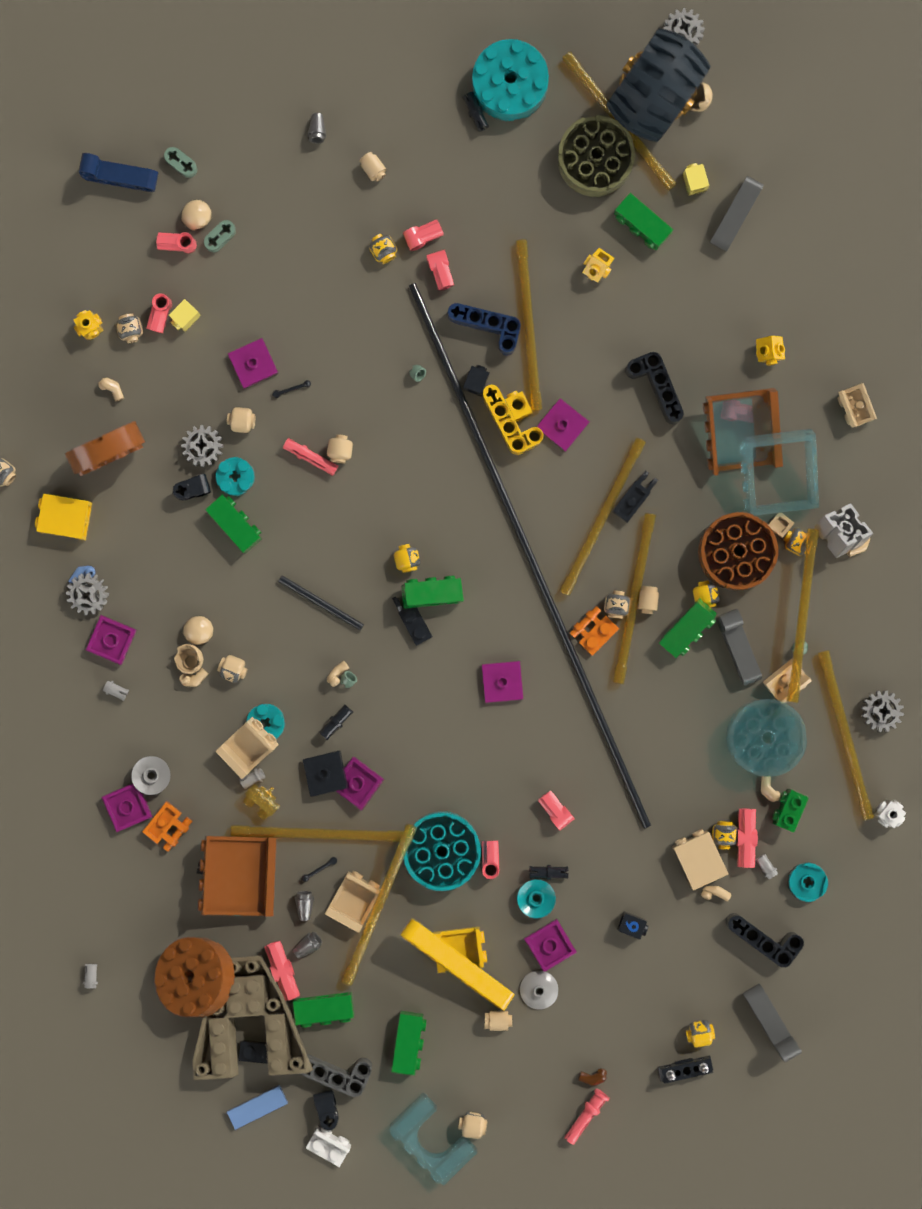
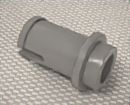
[103,681,129,701]
[239,768,266,789]
[755,854,778,880]
[83,964,98,988]

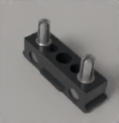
[658,1056,713,1084]

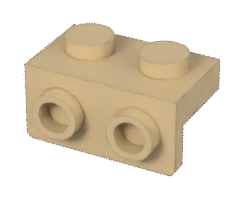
[838,383,877,428]
[763,658,812,704]

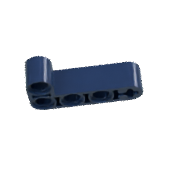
[78,153,158,192]
[448,303,521,355]

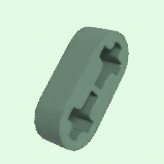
[164,147,197,178]
[204,220,236,252]

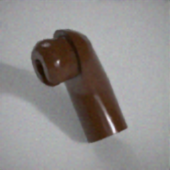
[578,1068,607,1086]

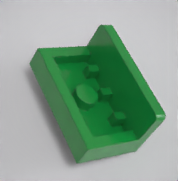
[772,788,809,832]

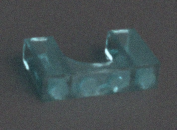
[390,1092,477,1186]

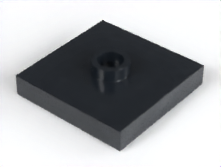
[303,750,348,797]

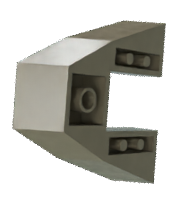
[193,956,313,1080]

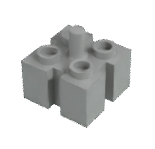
[814,503,873,558]

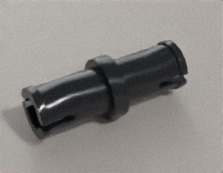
[463,92,489,132]
[319,704,354,741]
[529,865,569,880]

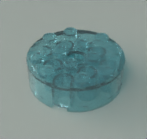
[726,699,807,777]

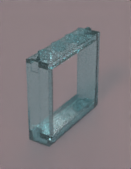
[740,429,819,516]

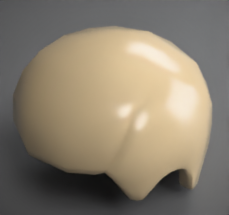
[689,82,713,112]
[182,200,211,230]
[183,616,213,645]
[174,644,204,674]

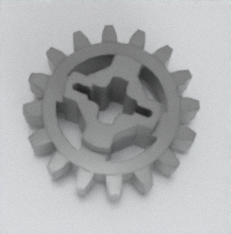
[663,8,705,46]
[181,425,224,467]
[66,573,109,615]
[861,691,904,732]

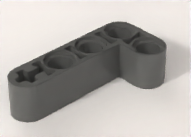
[710,176,764,252]
[716,609,762,686]
[743,983,802,1063]
[298,1054,372,1097]

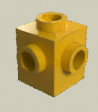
[582,248,615,283]
[73,310,104,340]
[756,336,785,366]

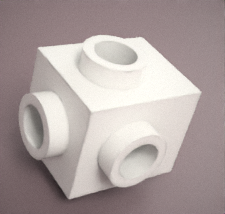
[874,800,906,828]

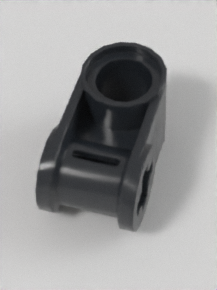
[173,474,211,501]
[313,1090,339,1131]

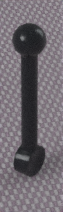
[273,380,311,398]
[302,857,337,882]

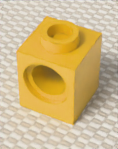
[505,391,532,422]

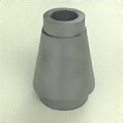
[307,113,326,144]
[295,891,314,921]
[293,932,323,959]

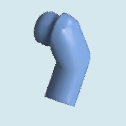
[68,566,96,583]

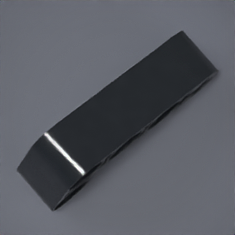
[626,352,684,425]
[726,913,804,968]

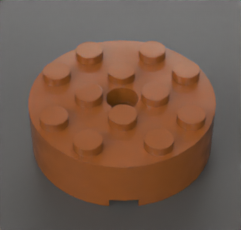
[64,421,145,476]
[698,512,778,590]
[155,937,235,1017]

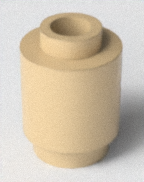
[360,152,387,182]
[638,586,659,614]
[485,1011,512,1031]

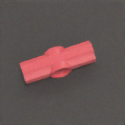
[736,808,758,868]
[264,940,300,1001]

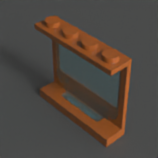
[703,388,783,475]

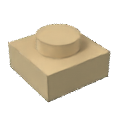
[768,511,794,538]

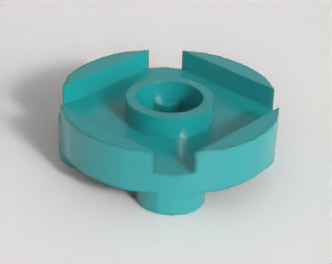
[216,457,255,496]
[247,704,285,739]
[788,862,828,902]

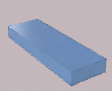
[227,1085,288,1130]

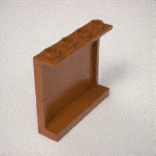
[198,836,277,917]

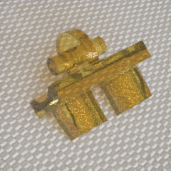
[243,784,280,820]

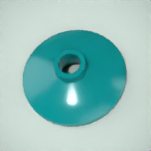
[517,879,556,918]

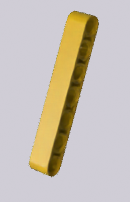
[400,918,515,1011]

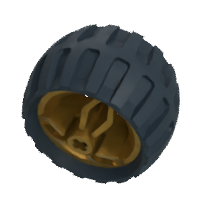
[606,28,711,142]

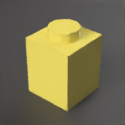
[683,163,709,196]
[169,299,201,332]

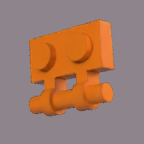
[570,606,619,656]
[143,801,193,852]

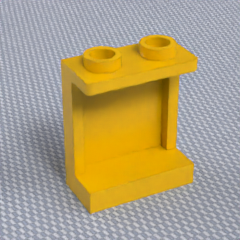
[35,494,92,540]
[433,927,487,973]

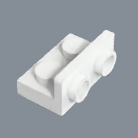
[306,1126,351,1167]

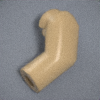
[98,378,124,401]
[327,661,350,687]
[179,668,209,687]
[761,775,781,802]

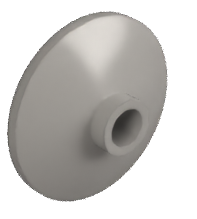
[131,756,171,795]
[520,970,558,1009]

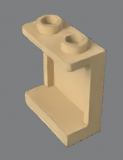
[216,717,279,779]
[672,829,728,891]
[325,871,382,933]

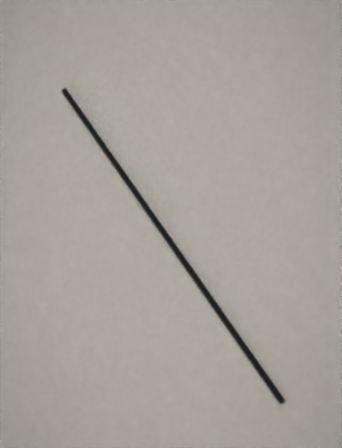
[409,283,651,828]

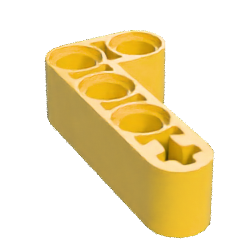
[483,385,543,455]

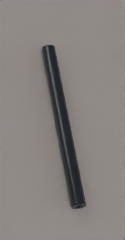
[278,575,364,631]

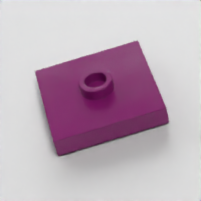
[228,338,278,389]
[537,398,589,452]
[86,615,137,665]
[482,661,523,703]
[336,757,384,811]
[102,783,153,832]
[524,918,577,972]

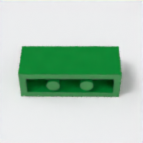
[614,192,674,251]
[205,494,262,554]
[401,576,464,608]
[659,598,717,658]
[293,992,355,1027]
[392,1011,427,1076]

